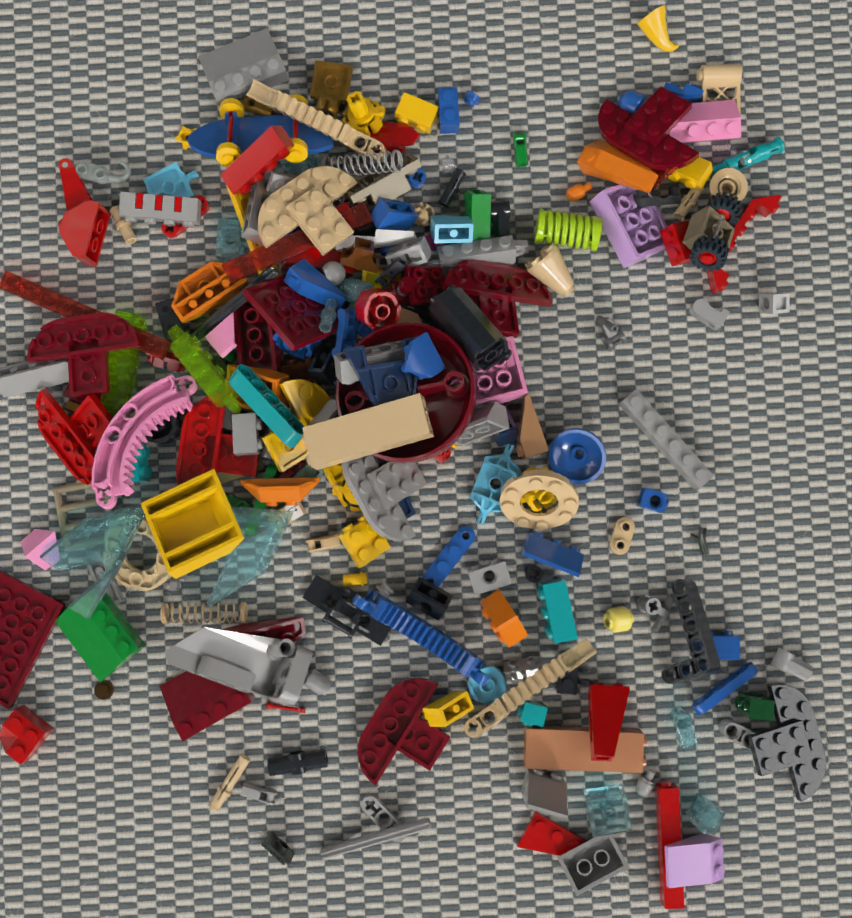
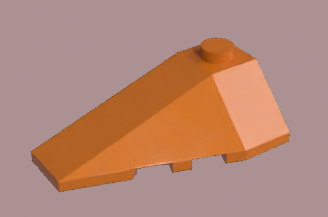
[577,139,659,193]

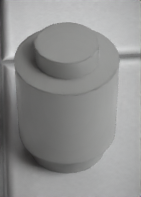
[304,669,333,696]

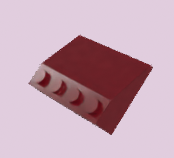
[159,671,255,742]

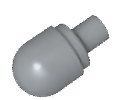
[636,769,655,796]

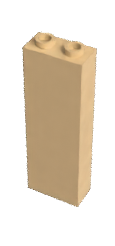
[302,393,434,470]

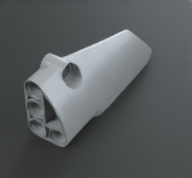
[164,627,313,706]

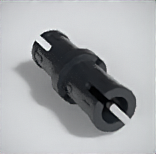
[438,168,466,208]

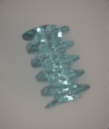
[338,277,374,304]

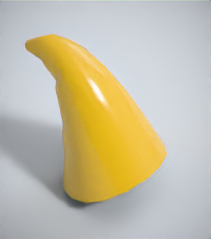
[637,5,679,52]

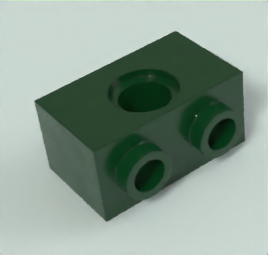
[735,691,775,721]

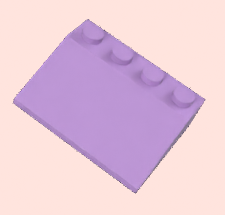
[589,185,667,268]

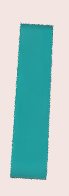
[228,364,305,448]

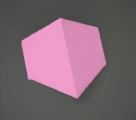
[205,312,237,358]
[20,529,61,570]

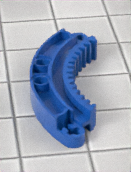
[351,589,490,686]

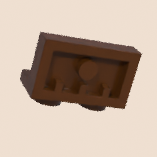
[281,354,318,384]

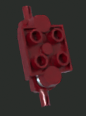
[381,266,446,306]

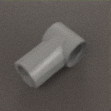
[770,647,813,681]

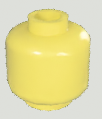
[603,606,634,633]

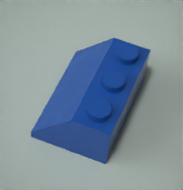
[520,531,584,577]

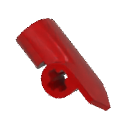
[368,122,420,156]

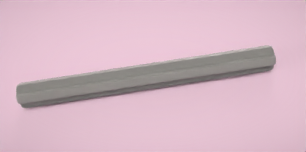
[320,817,431,859]

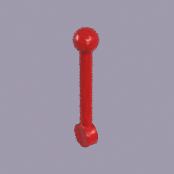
[266,702,306,713]

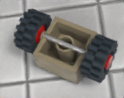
[683,192,743,272]

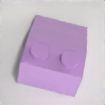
[665,833,725,888]

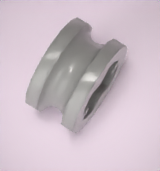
[376,580,395,599]

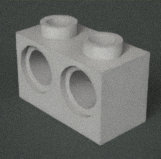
[385,236,432,271]

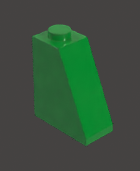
[464,190,491,241]

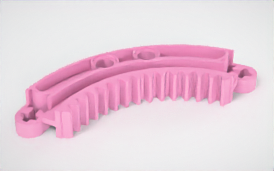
[92,375,198,510]

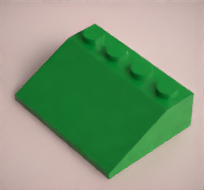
[56,585,146,682]

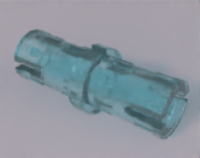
[319,299,338,333]

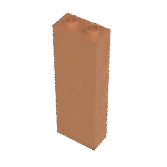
[523,725,647,773]

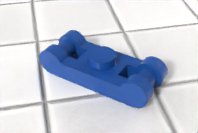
[332,308,358,358]

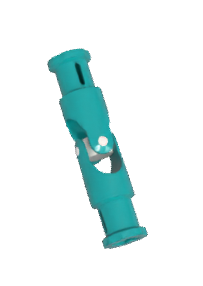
[710,136,785,179]

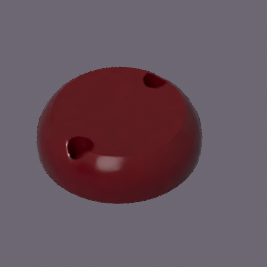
[336,322,476,463]

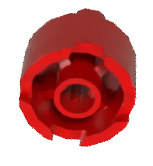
[355,288,401,330]

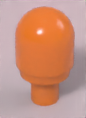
[566,182,592,202]

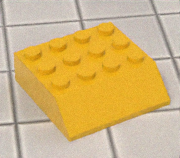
[140,469,244,579]

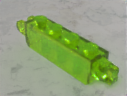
[167,325,242,414]

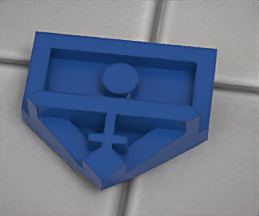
[401,332,446,380]

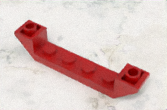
[706,195,782,294]

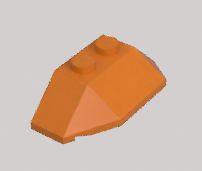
[171,261,248,323]
[240,477,320,506]

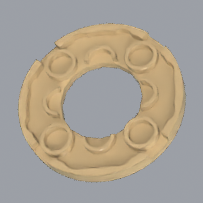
[500,470,579,531]
[104,514,171,591]

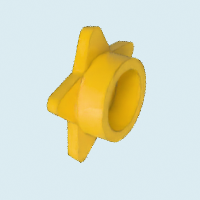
[175,126,197,150]

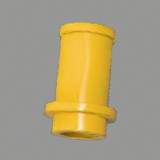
[343,571,368,587]

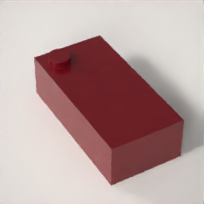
[233,300,282,373]

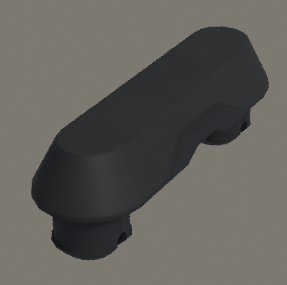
[634,185,683,207]

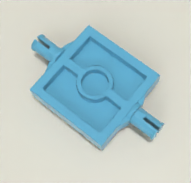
[143,162,199,198]

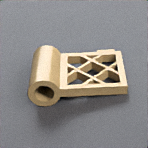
[696,63,742,116]

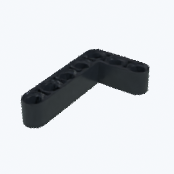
[661,579,720,684]

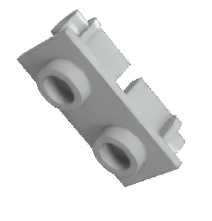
[503,656,544,681]

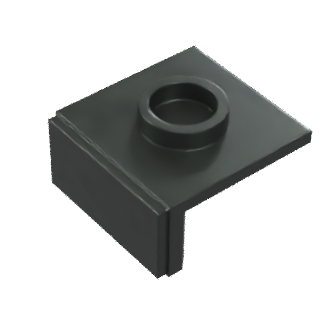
[261,832,295,865]

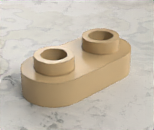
[609,517,635,555]

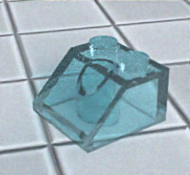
[583,783,632,837]

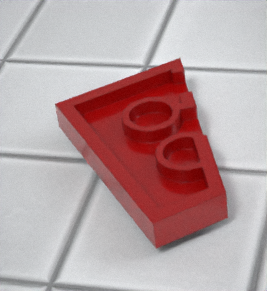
[517,811,587,856]

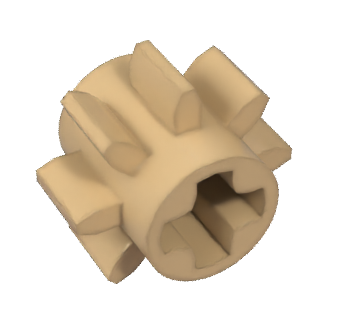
[414,202,434,227]

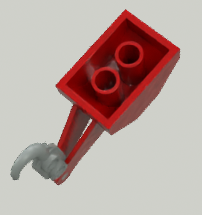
[58,158,131,268]

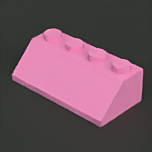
[668,100,741,143]

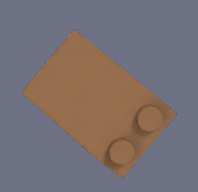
[515,395,549,460]

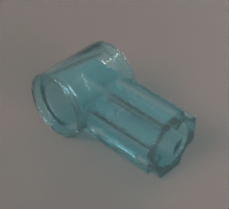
[670,707,698,749]

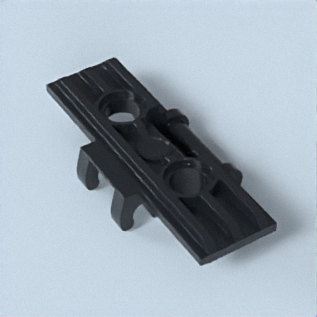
[302,575,392,646]

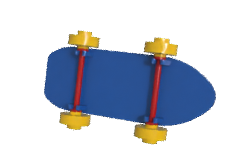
[188,94,334,167]

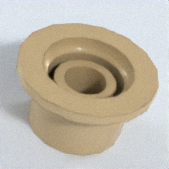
[709,168,748,201]

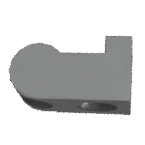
[689,299,730,331]

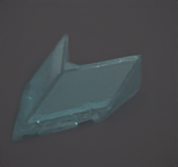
[40,506,145,620]
[207,506,294,607]

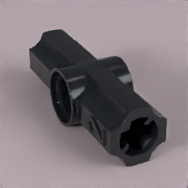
[267,749,328,776]

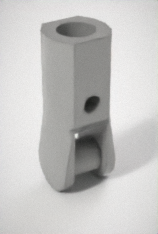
[240,782,278,805]

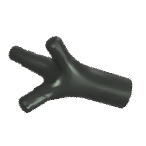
[690,527,709,555]

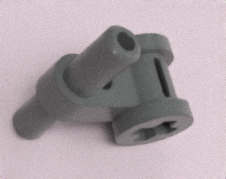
[596,315,627,352]
[636,595,674,632]

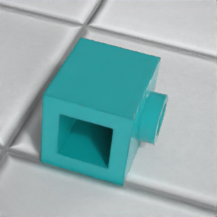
[517,700,548,727]

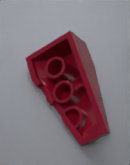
[223,616,306,649]

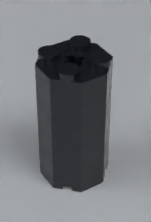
[429,285,509,371]

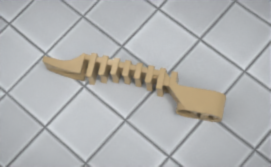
[247,79,388,163]
[464,637,597,738]

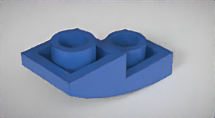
[663,82,704,103]

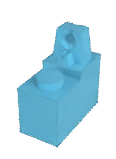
[430,215,473,243]

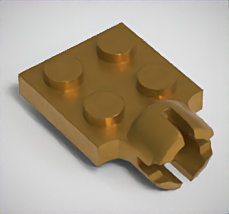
[310,60,353,118]

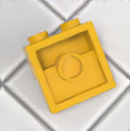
[338,515,391,569]

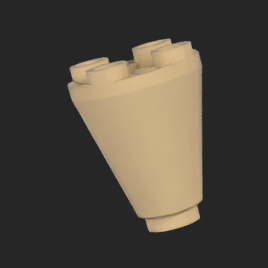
[524,243,575,297]

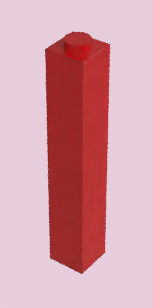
[655,780,685,909]

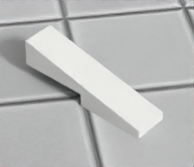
[336,229,417,252]

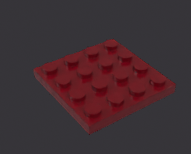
[243,274,339,351]

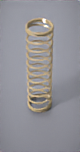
[160,602,248,624]

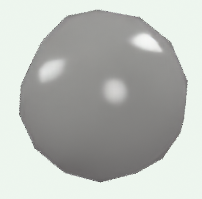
[322,261,346,286]

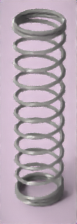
[320,150,403,176]

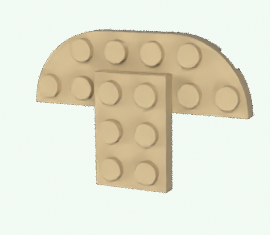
[257,166,357,256]

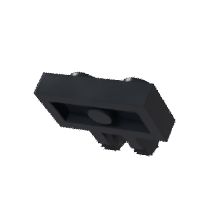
[556,653,594,695]

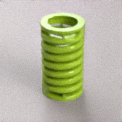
[534,208,602,252]

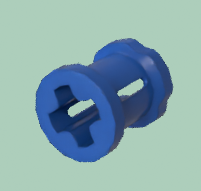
[407,168,426,189]

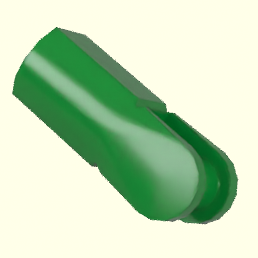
[513,131,528,167]

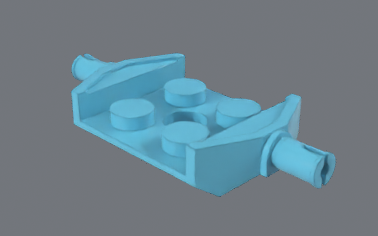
[469,444,521,525]

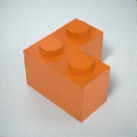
[480,589,529,648]

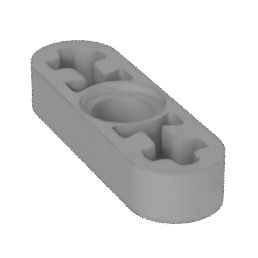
[361,794,406,842]

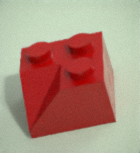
[0,705,54,765]

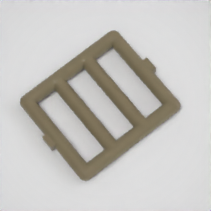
[53,480,117,551]

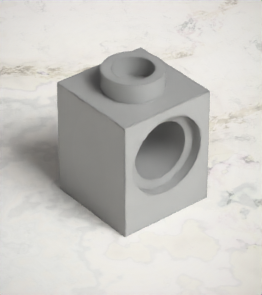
[759,292,790,314]

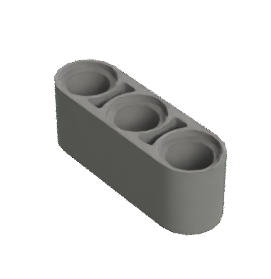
[718,718,757,750]

